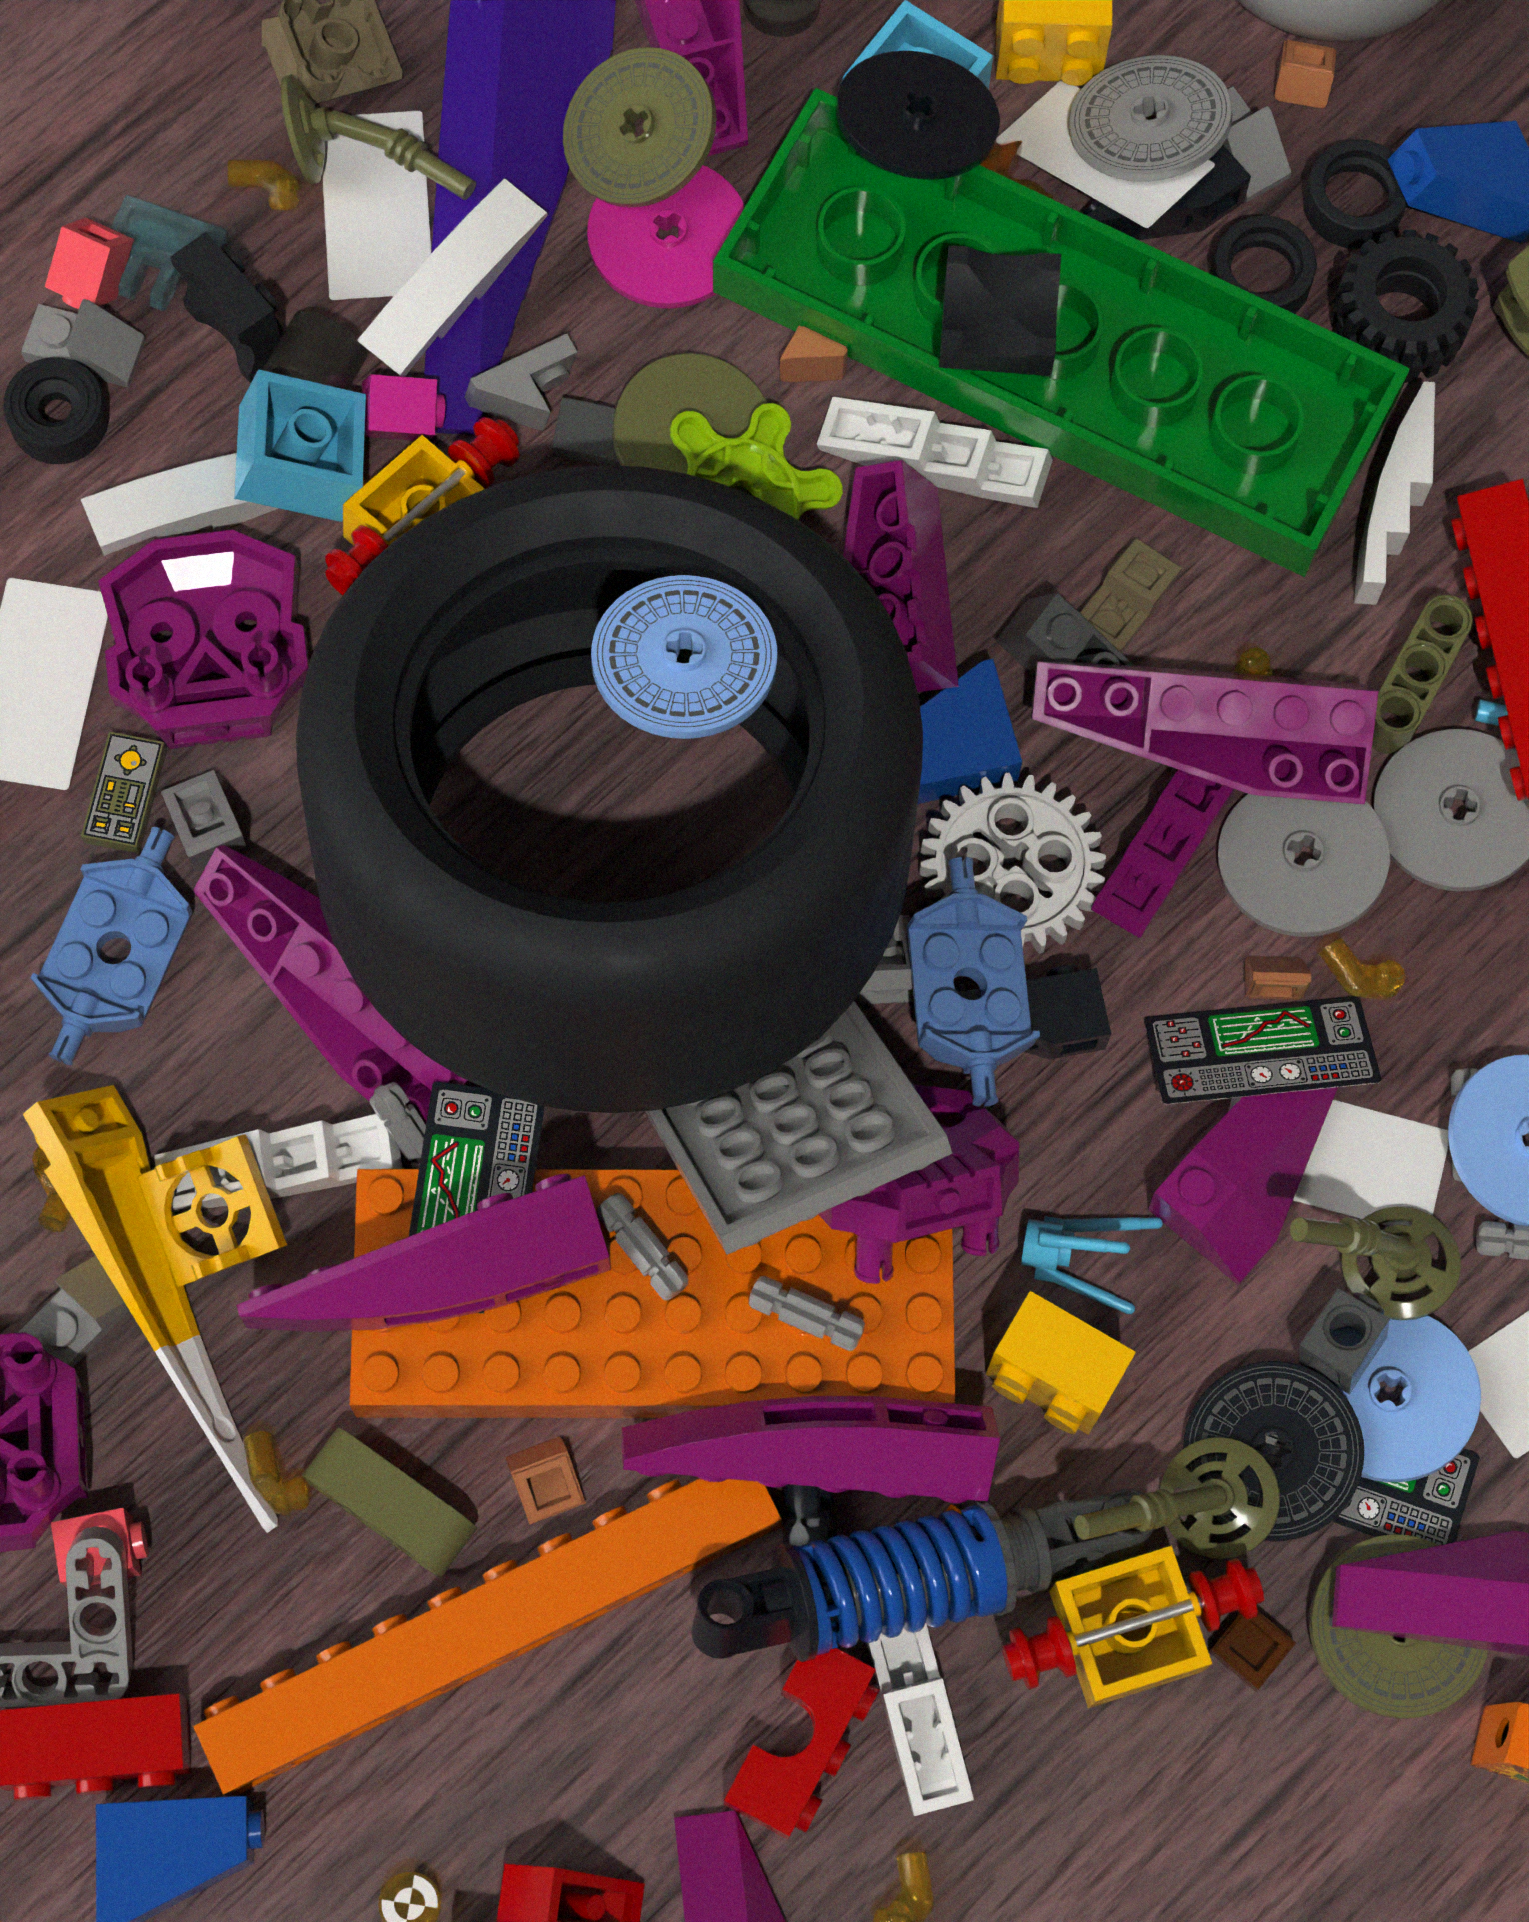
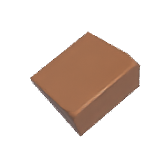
[1274,40,1336,109]
[779,326,848,382]
[1245,956,1311,1000]
[506,1437,586,1524]

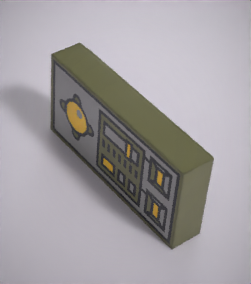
[81,731,167,854]

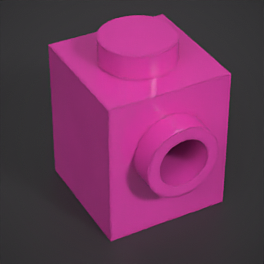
[362,374,445,441]

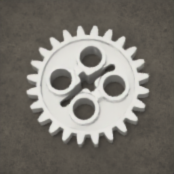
[919,773,1106,954]

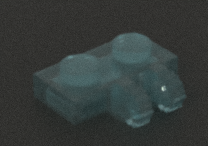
[110,195,229,311]

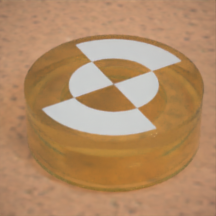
[378,1872,442,1922]

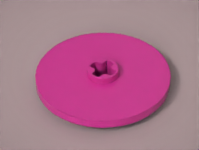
[587,165,745,308]

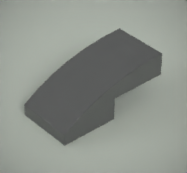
[552,397,620,466]

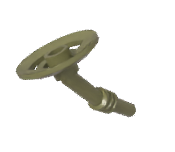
[281,74,476,200]
[1290,1207,1461,1320]
[1074,1437,1280,1559]

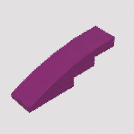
[1091,770,1236,938]

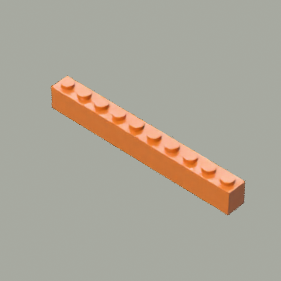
[193,1478,782,1797]

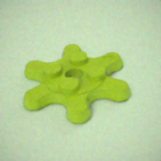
[670,403,843,520]

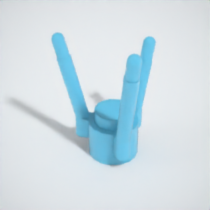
[1021,1216,1163,1314]

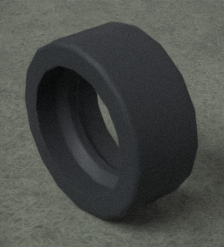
[1304,140,1407,249]
[1209,215,1317,314]

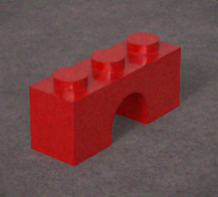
[724,1648,880,1840]

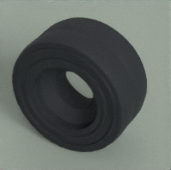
[3,357,109,464]

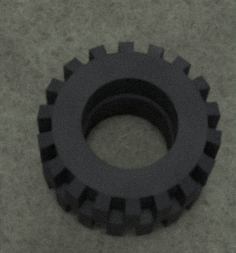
[1331,230,1479,383]

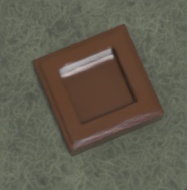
[1209,1610,1296,1692]

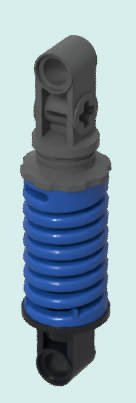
[691,1488,1154,1662]

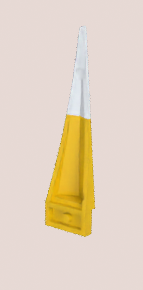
[23,1085,278,1533]

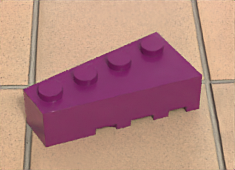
[843,460,959,692]

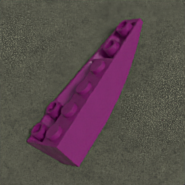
[634,0,748,157]
[1031,661,1379,805]
[193,845,484,1124]
[236,1174,611,1332]
[621,1396,1000,1503]

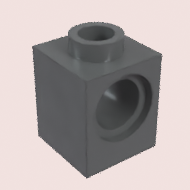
[1299,1288,1390,1395]

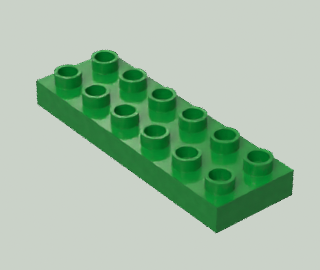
[713,87,1410,577]

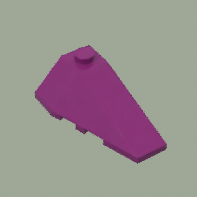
[1148,1087,1338,1285]
[1332,1531,1529,1656]
[674,1810,785,1922]

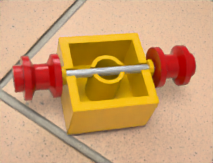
[325,417,520,595]
[1002,1545,1265,1709]

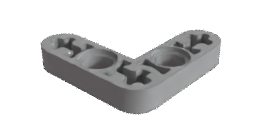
[0,1526,133,1707]

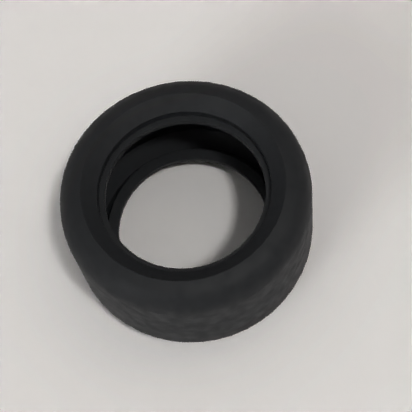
[296,465,923,1113]

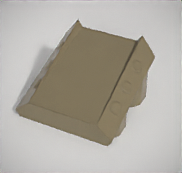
[262,0,403,104]

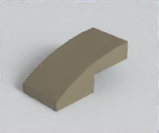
[1080,538,1182,654]

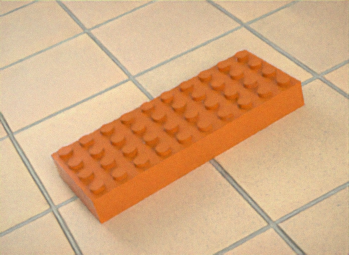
[349,1169,955,1418]

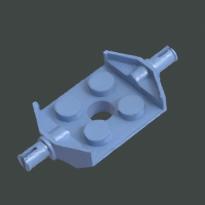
[31,827,193,1065]
[907,857,1040,1106]

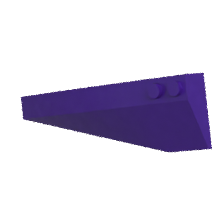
[424,0,616,435]

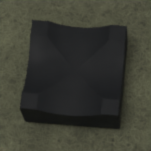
[170,231,286,384]
[939,245,1061,376]

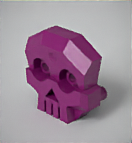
[98,530,310,749]
[818,1084,1019,1284]
[0,1332,88,1552]

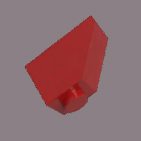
[496,1864,645,1922]

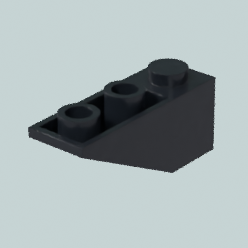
[1084,145,1251,240]
[954,964,1111,1059]

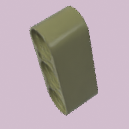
[1372,595,1473,754]
[301,1427,477,1578]

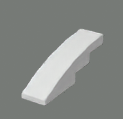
[357,178,548,377]
[1354,382,1435,605]
[817,397,1053,508]
[81,453,279,556]
[154,1114,402,1213]
[866,1623,974,1816]

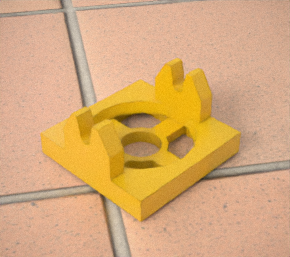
[136,1134,287,1287]

